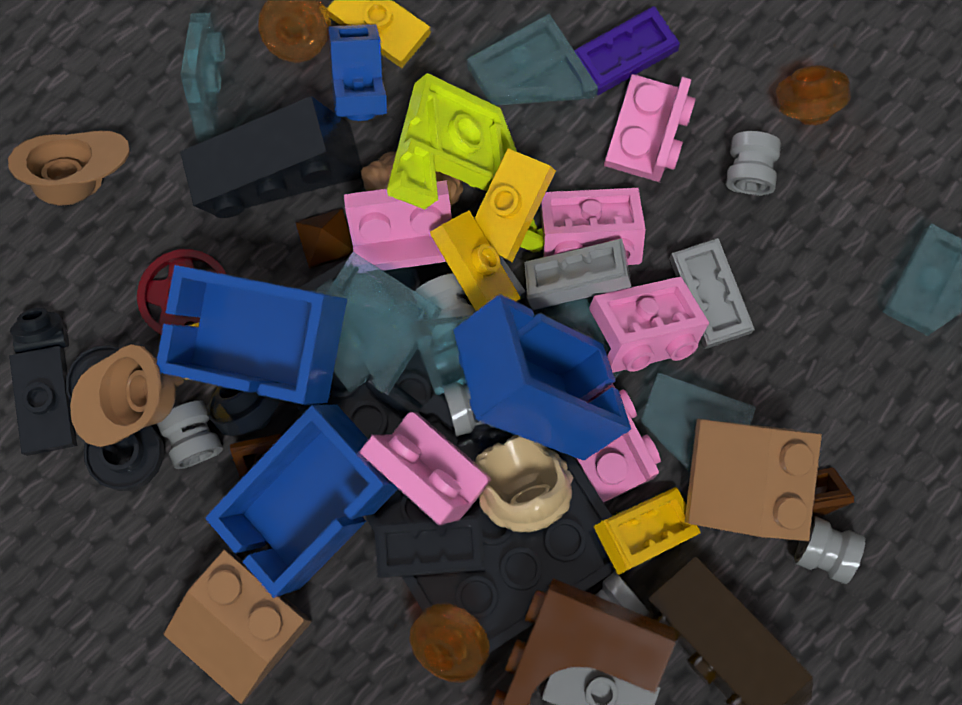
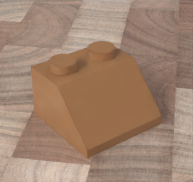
[685,419,822,541]
[163,550,312,704]

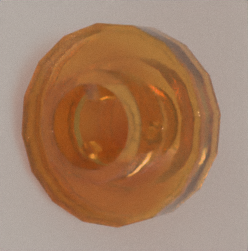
[258,0,331,63]
[776,65,851,125]
[409,604,490,682]

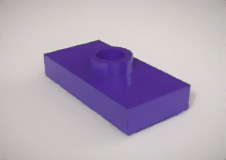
[572,6,680,96]

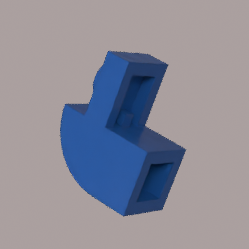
[328,24,387,121]

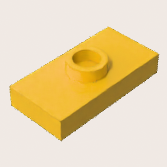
[326,0,431,68]
[474,148,556,262]
[430,210,521,312]
[593,487,701,575]

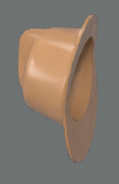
[8,131,130,206]
[70,344,184,447]

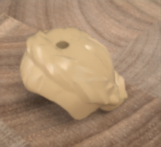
[474,435,574,532]

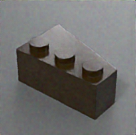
[648,557,813,705]

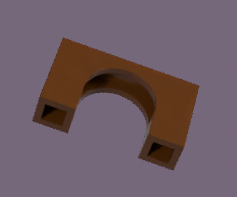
[491,578,676,705]

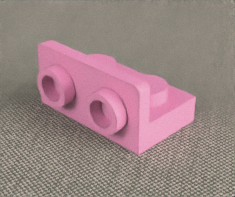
[604,74,696,182]
[344,180,452,274]
[540,188,646,265]
[589,277,709,373]
[575,384,661,503]
[359,412,491,525]

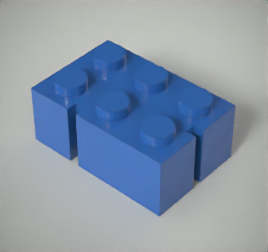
[156,265,348,404]
[453,294,632,461]
[205,405,399,598]

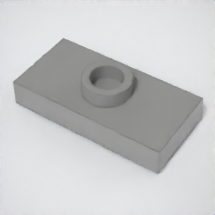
[669,238,755,349]
[524,239,632,310]
[541,667,660,705]

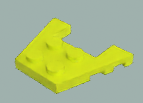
[387,73,544,252]

